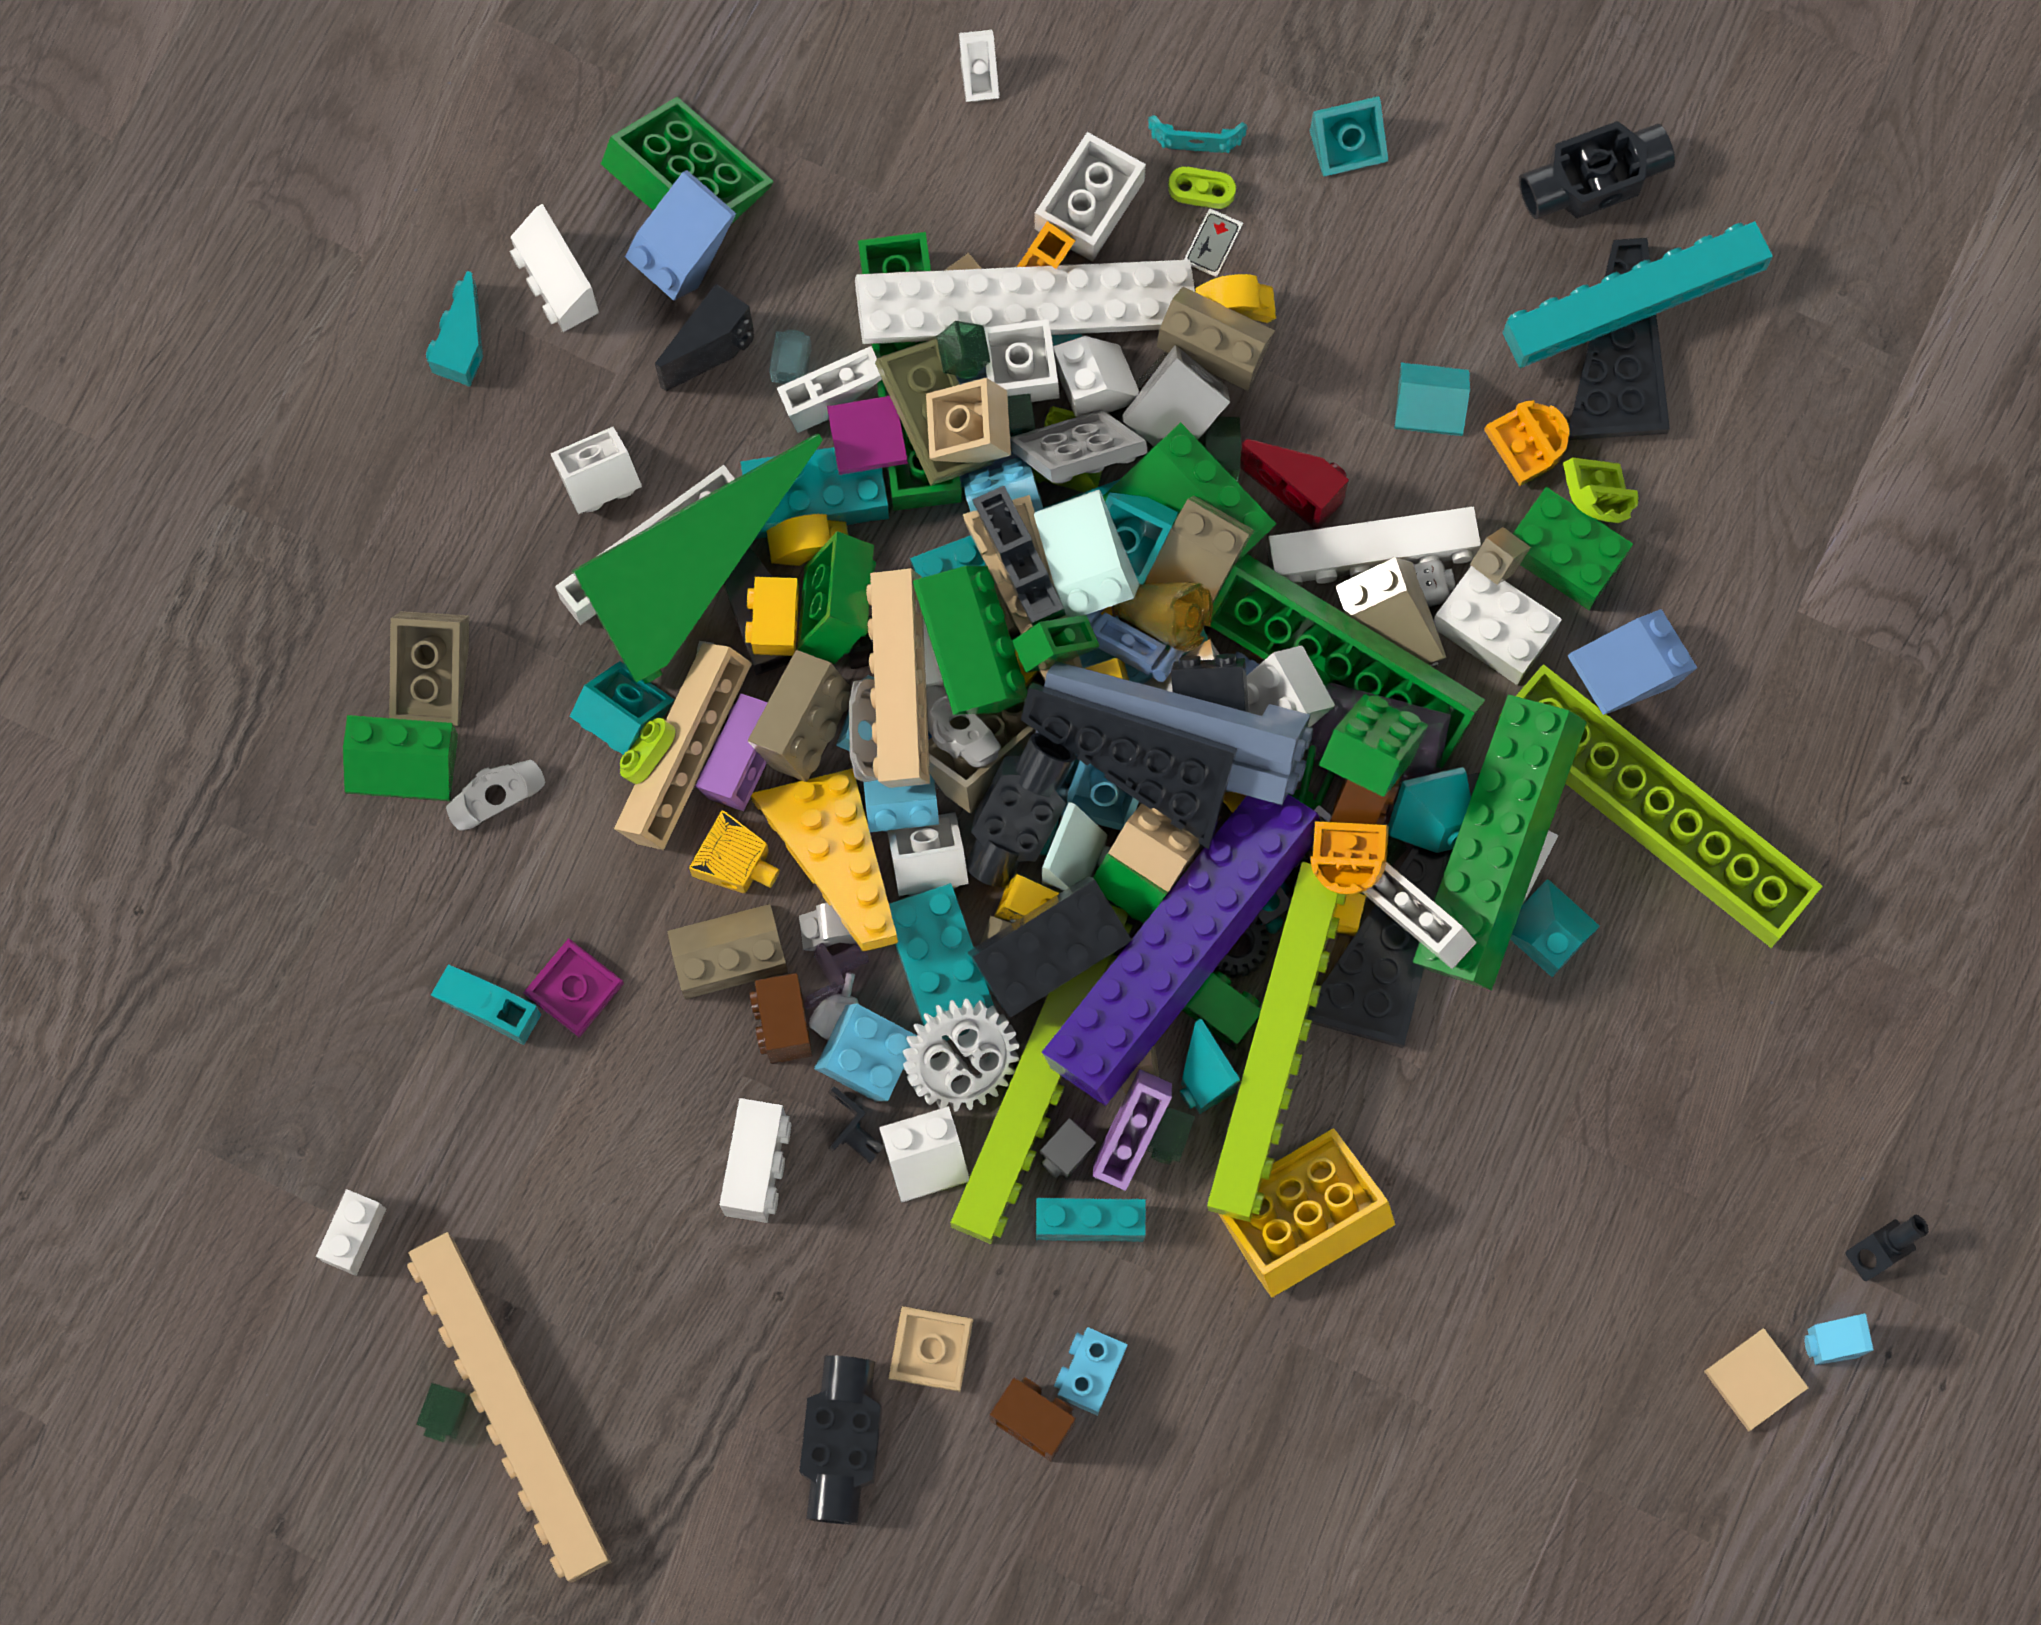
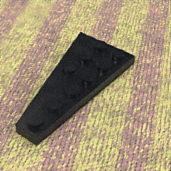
[1568,238,1670,440]
[1021,683,1238,849]
[1306,845,1453,1048]

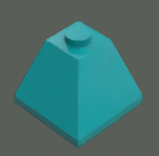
[1105,492,1178,585]
[1388,767,1471,853]
[1510,879,1600,977]
[1179,1019,1240,1114]

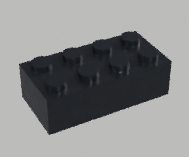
[967,876,1132,1018]

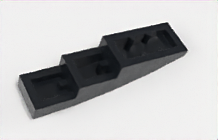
[972,486,1066,627]

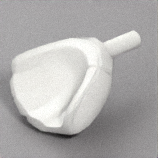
[809,972,859,1040]

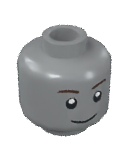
[1413,560,1456,607]

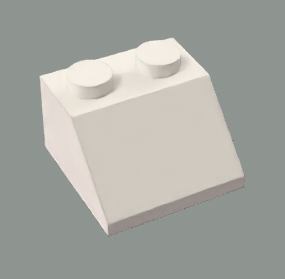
[1053,336,1139,417]
[550,427,642,514]
[887,812,969,896]
[880,1107,969,1203]

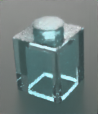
[769,330,812,384]

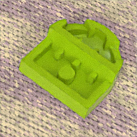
[1563,458,1638,523]

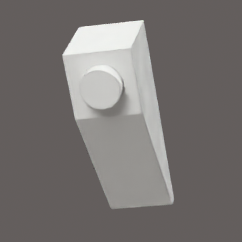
[777,346,882,433]

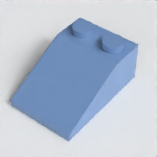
[625,170,736,301]
[1568,609,1697,715]

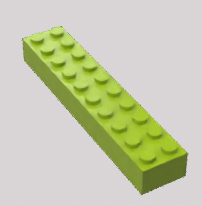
[1494,664,1823,948]

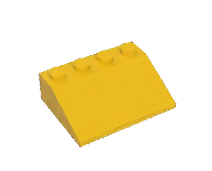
[1219,1128,1395,1298]

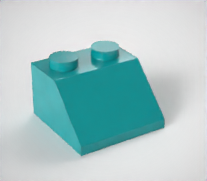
[569,661,675,755]

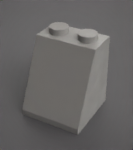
[1123,345,1230,450]

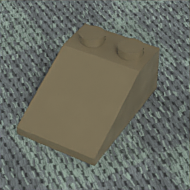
[1142,495,1254,621]
[1336,557,1447,665]
[389,611,469,726]

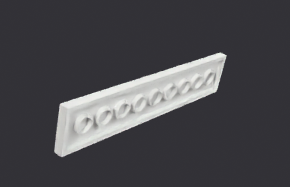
[855,260,1195,344]

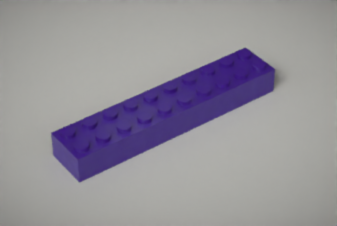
[1042,794,1321,1106]

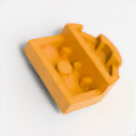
[1484,400,1570,486]
[1311,821,1389,895]

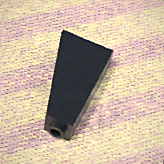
[723,546,800,675]

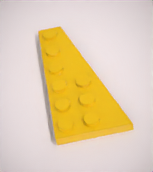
[751,768,898,952]

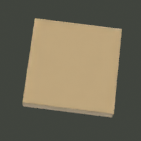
[889,1306,973,1392]
[1704,1328,1808,1431]

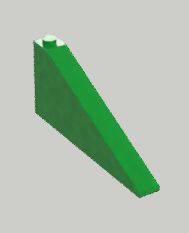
[571,434,823,684]

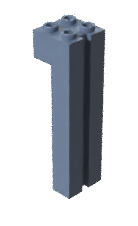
[1035,661,1313,805]

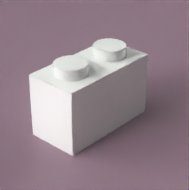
[316,1189,386,1276]

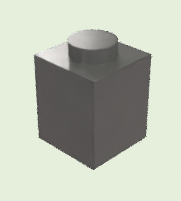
[1040,1119,1096,1180]

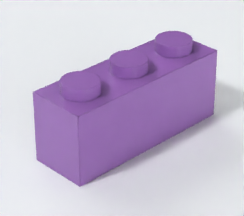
[696,694,768,811]
[1093,1069,1172,1191]

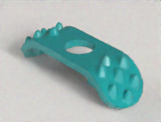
[1148,115,1248,153]

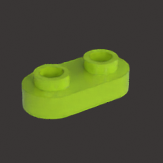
[1168,167,1236,209]
[620,718,675,784]

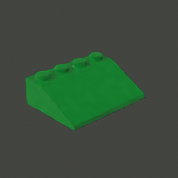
[601,97,774,226]
[1103,422,1276,561]

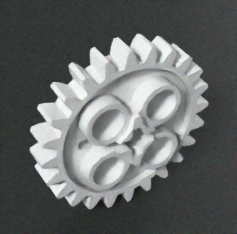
[903,999,1019,1112]

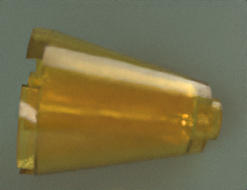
[1113,582,1213,652]

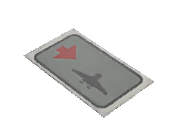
[1184,208,1243,277]

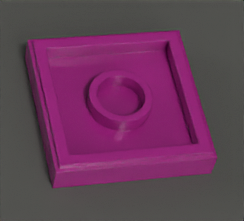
[827,396,907,475]
[523,938,624,1038]

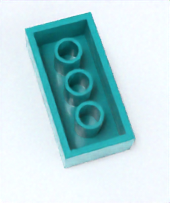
[740,447,889,539]
[889,883,994,1041]

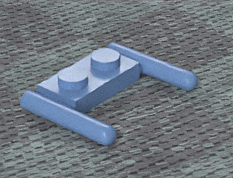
[1087,608,1195,682]

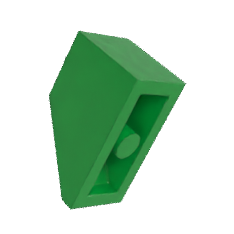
[1012,615,1100,673]

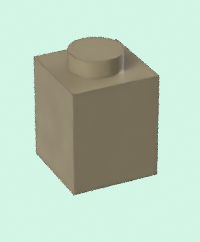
[1470,527,1531,585]

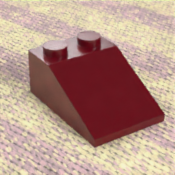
[1238,439,1349,530]

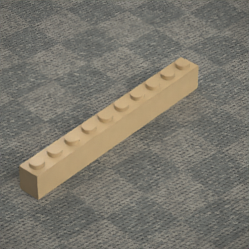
[407,1232,611,1583]

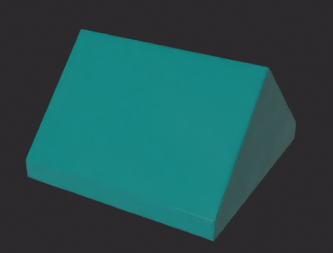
[1310,96,1388,176]
[1394,363,1470,436]

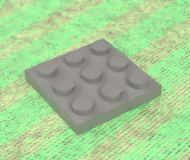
[1010,410,1147,483]

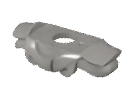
[849,679,878,782]
[926,685,1001,768]
[446,760,545,831]

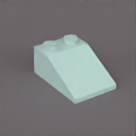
[1034,489,1139,617]
[1042,802,1111,894]

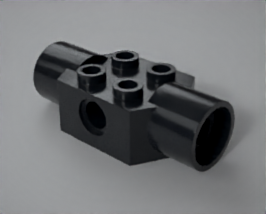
[1519,121,1675,219]
[965,732,1076,887]
[799,1355,882,1525]

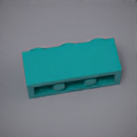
[1036,1198,1146,1242]

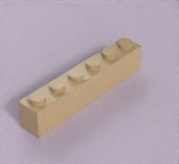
[867,568,930,788]
[614,643,752,850]

